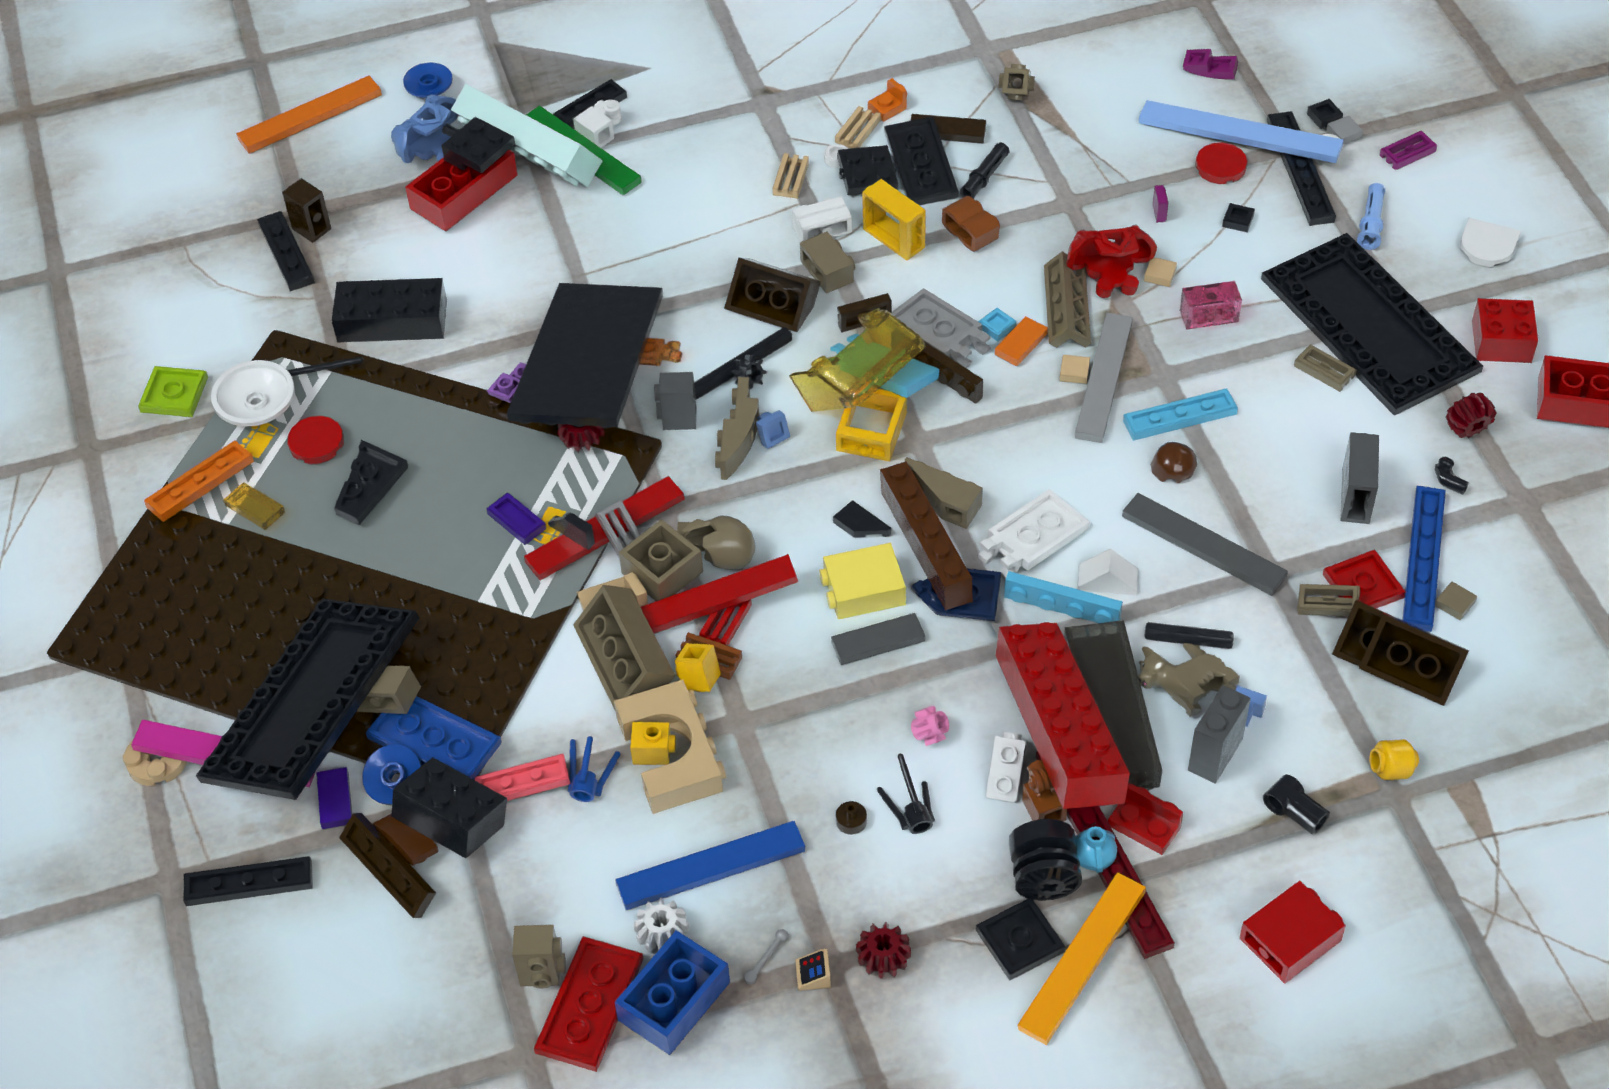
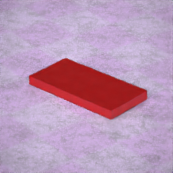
[534,936,644,1072]

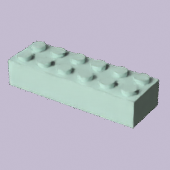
[451,84,602,187]

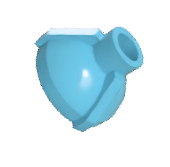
[1076,826,1117,873]

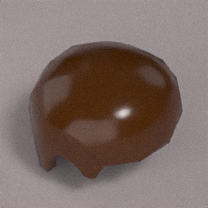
[1150,442,1197,483]

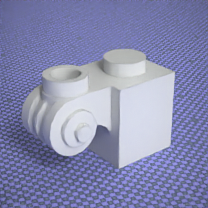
[573,100,622,148]

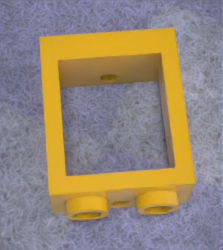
[862,179,926,261]
[836,384,907,462]

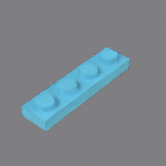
[1004,571,1123,628]

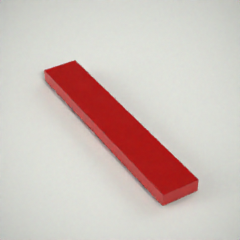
[524,476,685,581]
[640,554,798,634]

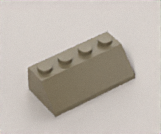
[573,585,675,712]

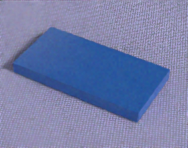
[366,696,502,780]

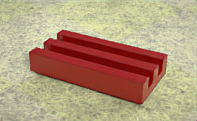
[699,599,752,646]

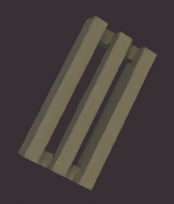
[1294,344,1356,392]
[1297,584,1360,616]

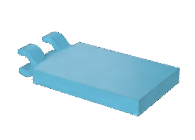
[830,334,939,398]

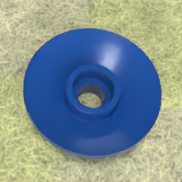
[403,62,453,98]
[362,744,422,805]

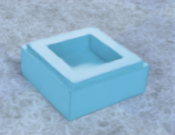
[978,308,1017,342]

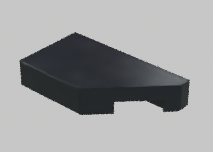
[833,500,891,538]
[548,513,595,550]

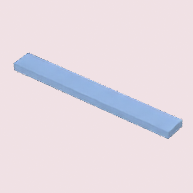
[1139,100,1344,163]

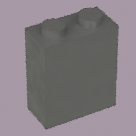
[1340,432,1379,524]
[1188,685,1251,784]

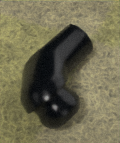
[1434,457,1469,495]

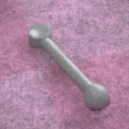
[744,929,788,985]

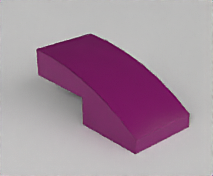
[1183,49,1238,79]

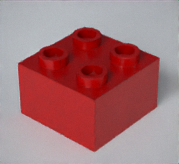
[1472,298,1538,363]

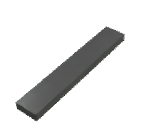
[1122,493,1288,596]

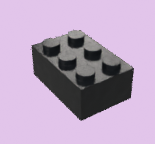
[391,757,507,859]

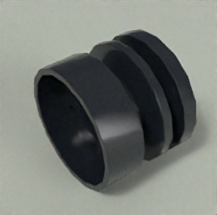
[1009,819,1082,901]

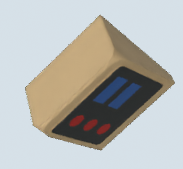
[795,949,831,991]

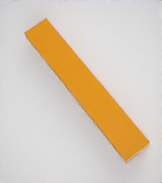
[1017,872,1146,1046]

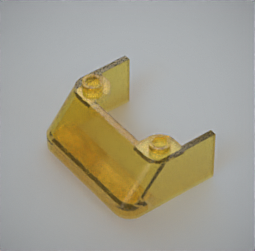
[789,308,925,412]

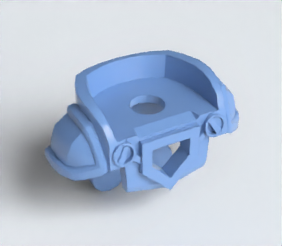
[391,95,458,163]

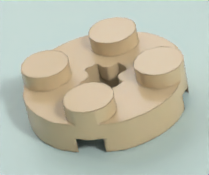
[123,740,187,786]

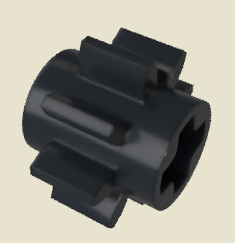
[731,355,767,389]

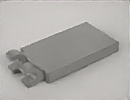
[886,288,991,368]

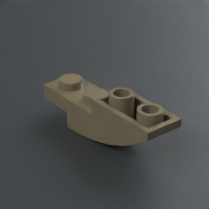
[715,377,760,480]

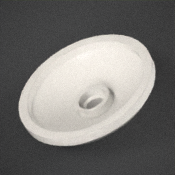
[211,360,295,426]

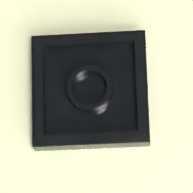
[976,897,1066,981]

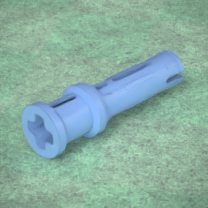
[1357,183,1385,250]

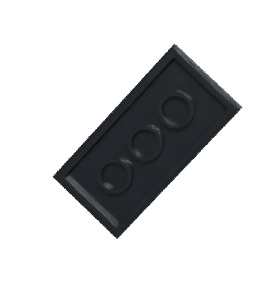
[884,116,959,205]

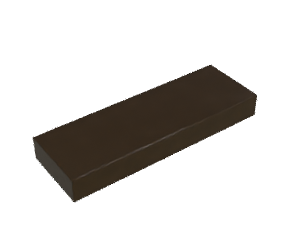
[910,114,986,143]

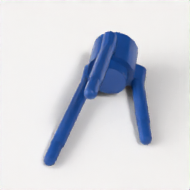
[567,736,620,802]

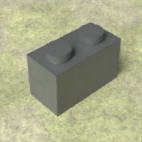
[654,372,697,430]

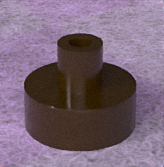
[836,801,867,835]

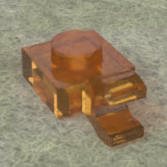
[639,338,683,366]

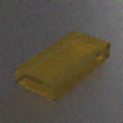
[223,482,285,530]

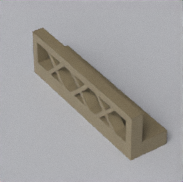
[1044,251,1091,348]

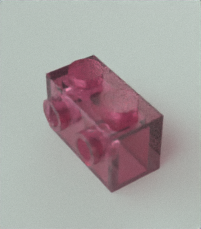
[1179,281,1242,330]

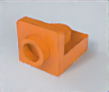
[868,78,907,122]

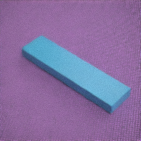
[1123,388,1238,441]

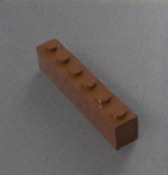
[880,461,973,610]

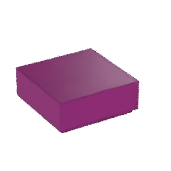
[1152,185,1169,223]

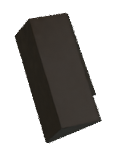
[1332,600,1469,706]

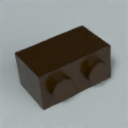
[282,178,332,243]

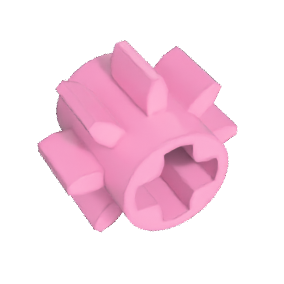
[911,706,949,746]

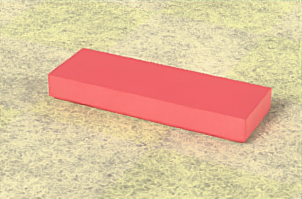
[474,753,571,801]

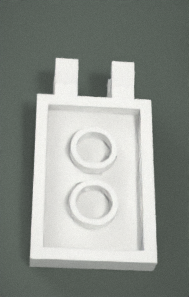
[978,489,1090,580]

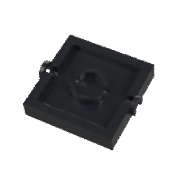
[837,145,898,195]

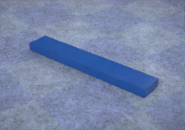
[1402,486,1446,632]
[615,821,805,910]

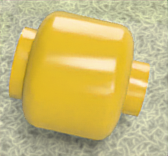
[1369,739,1419,780]

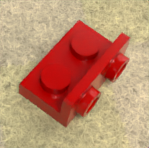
[1108,783,1183,855]

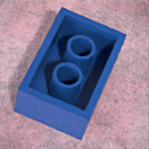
[615,930,730,1055]

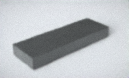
[831,613,925,665]

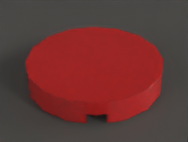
[1195,142,1247,184]
[288,416,344,464]

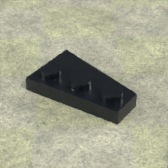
[334,440,408,525]

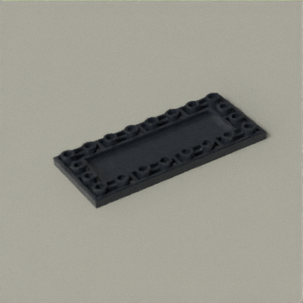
[1261,233,1483,416]
[507,283,663,428]
[196,599,420,800]

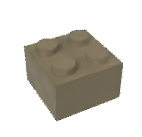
[619,519,703,601]

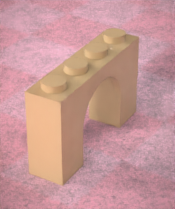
[614,680,726,814]

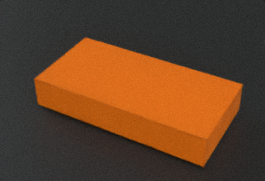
[995,316,1048,366]

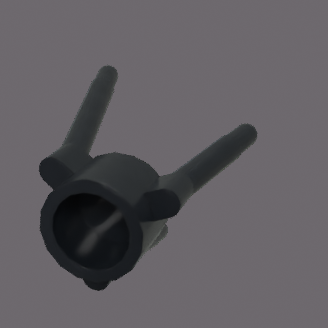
[877,753,935,834]

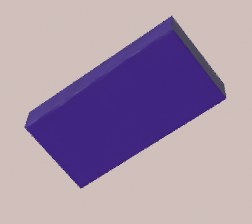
[486,492,546,545]
[316,767,352,829]

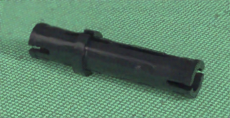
[960,142,1010,199]

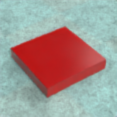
[1323,549,1405,608]

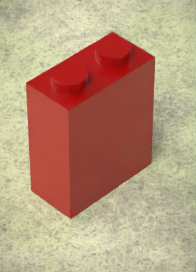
[1239,880,1346,984]

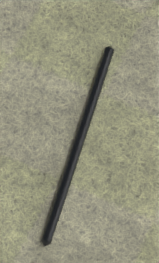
[287,356,365,376]

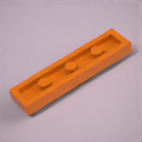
[144,440,254,522]

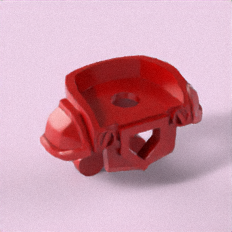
[1066,224,1157,298]

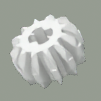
[634,898,689,953]

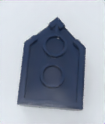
[911,568,1001,621]

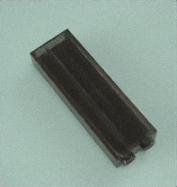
[1064,620,1162,791]

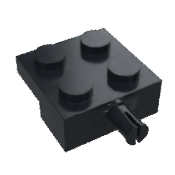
[441,117,515,173]

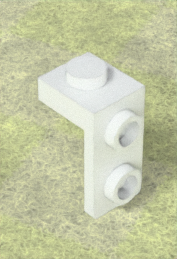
[986,732,1028,802]

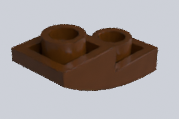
[373,814,439,866]

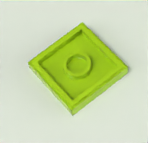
[138,366,208,417]

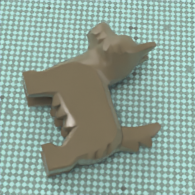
[1137,643,1240,717]

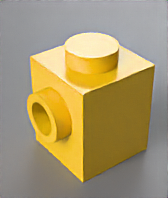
[675,643,721,692]
[630,722,676,765]

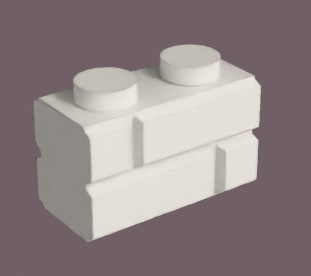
[792,196,852,242]

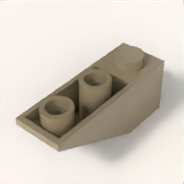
[905,457,983,529]

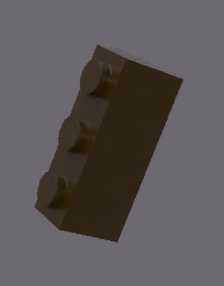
[724,257,821,332]

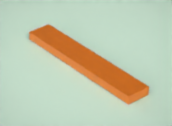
[236,75,382,154]

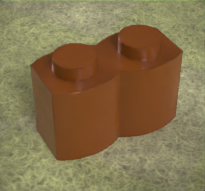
[942,196,1000,252]

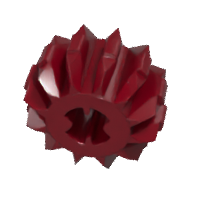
[1445,393,1497,438]
[557,424,605,453]
[856,922,911,979]

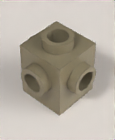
[998,64,1035,101]

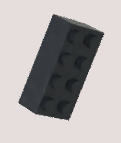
[332,278,447,343]

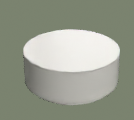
[824,144,848,168]

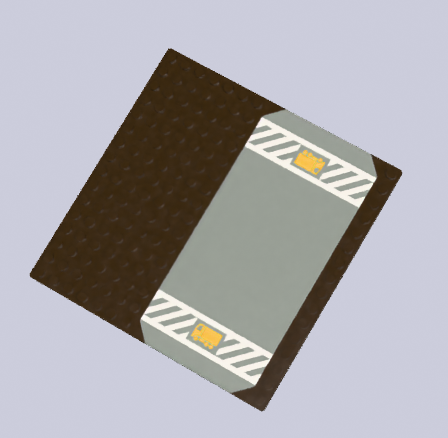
[47,330,662,776]

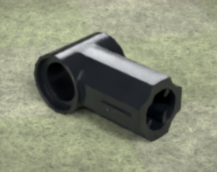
[1263,774,1330,834]

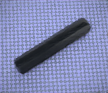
[1144,622,1234,649]

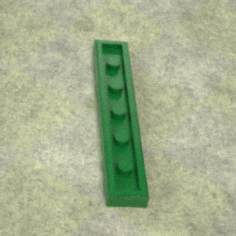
[526,106,642,195]

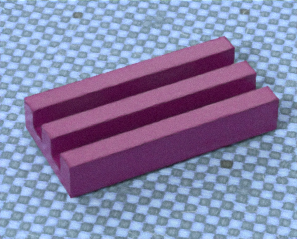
[1379,131,1437,170]

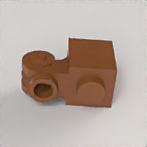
[1022,760,1067,821]

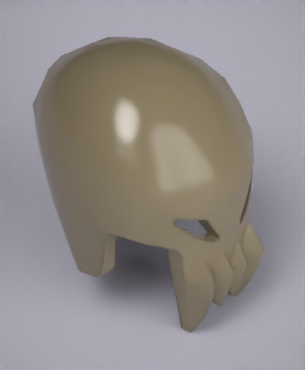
[682,515,755,570]

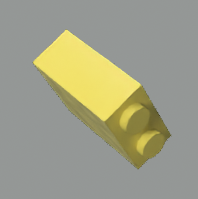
[819,543,906,619]

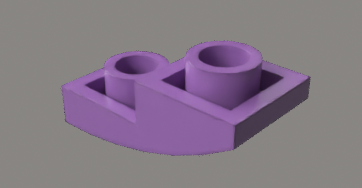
[487,362,526,403]

